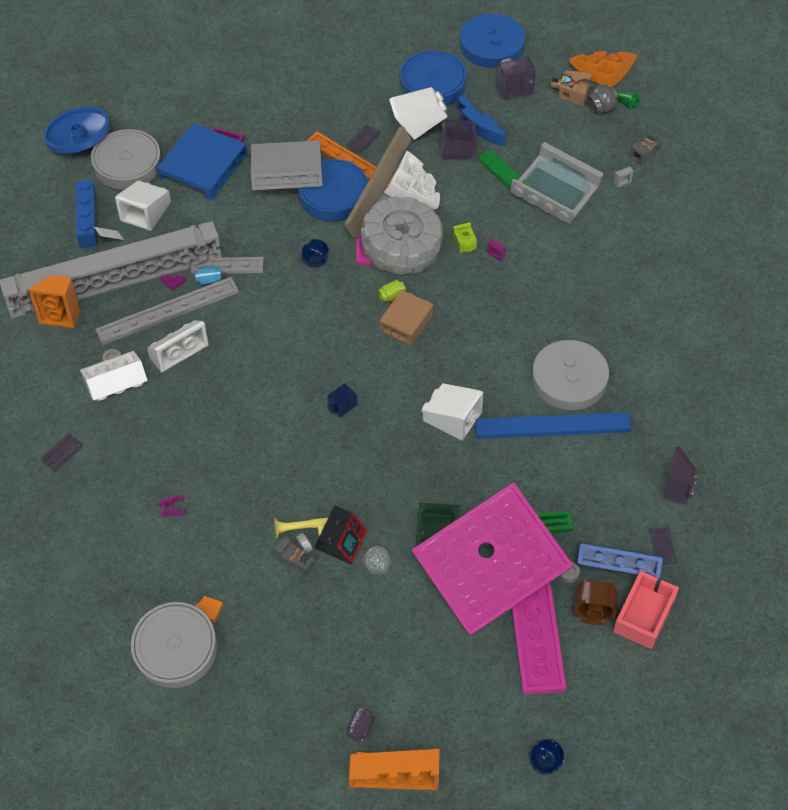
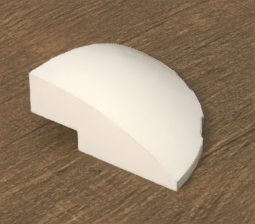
[384,151,440,209]

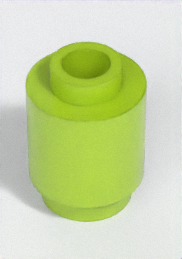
[378,280,406,303]

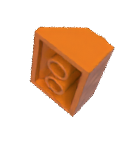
[29,275,81,328]

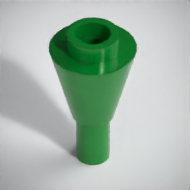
[617,91,640,109]

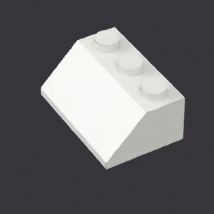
[147,320,208,373]
[80,351,147,401]

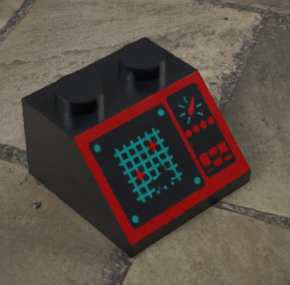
[315,505,367,564]

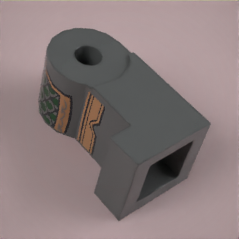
[629,135,662,166]
[274,536,315,574]

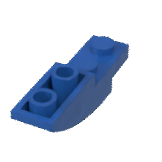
[457,95,506,146]

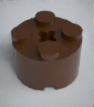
[574,579,617,626]

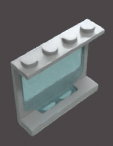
[510,142,604,224]

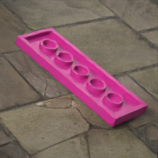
[512,583,566,695]

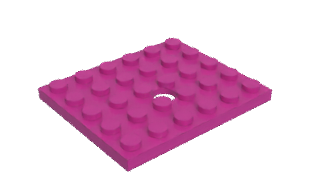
[412,482,573,636]

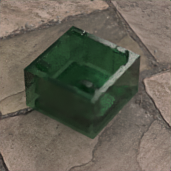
[416,502,459,547]

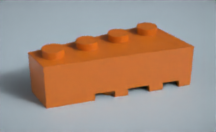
[349,749,440,790]

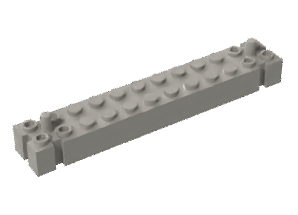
[0,221,222,318]

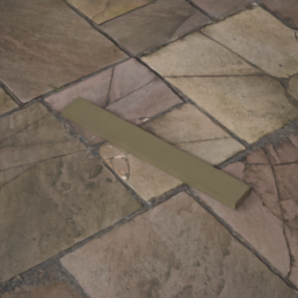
[344,127,411,237]

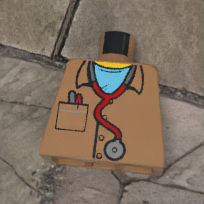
[551,71,592,106]

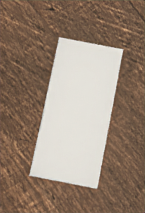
[94,227,124,240]

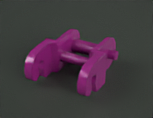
[158,495,186,517]

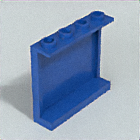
[157,123,247,201]

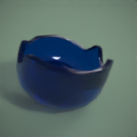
[301,239,329,267]
[529,739,564,775]

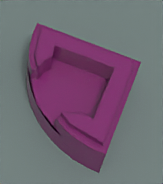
[160,274,186,291]

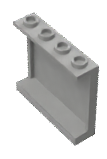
[251,140,322,190]

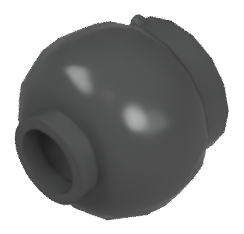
[587,84,618,114]

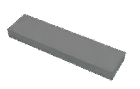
[191,257,264,274]

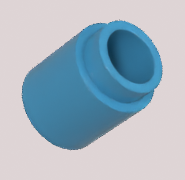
[195,265,221,285]

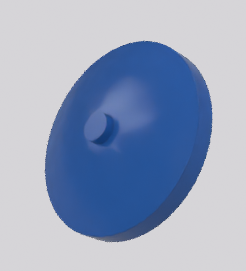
[43,107,111,153]

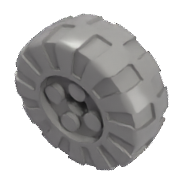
[361,196,443,275]

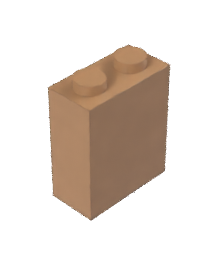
[379,290,434,346]

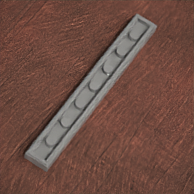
[95,277,239,345]

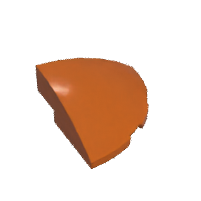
[569,51,637,87]

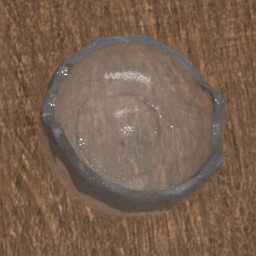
[362,544,392,575]

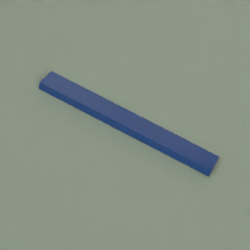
[475,412,631,439]

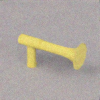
[274,518,328,538]

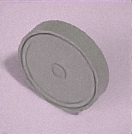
[91,129,162,190]
[532,340,609,410]
[131,602,218,688]

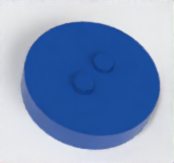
[460,14,525,68]
[400,50,467,105]
[298,159,368,221]

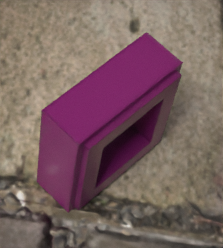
[487,238,506,261]

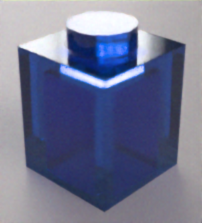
[327,383,358,417]

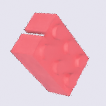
[613,571,679,649]

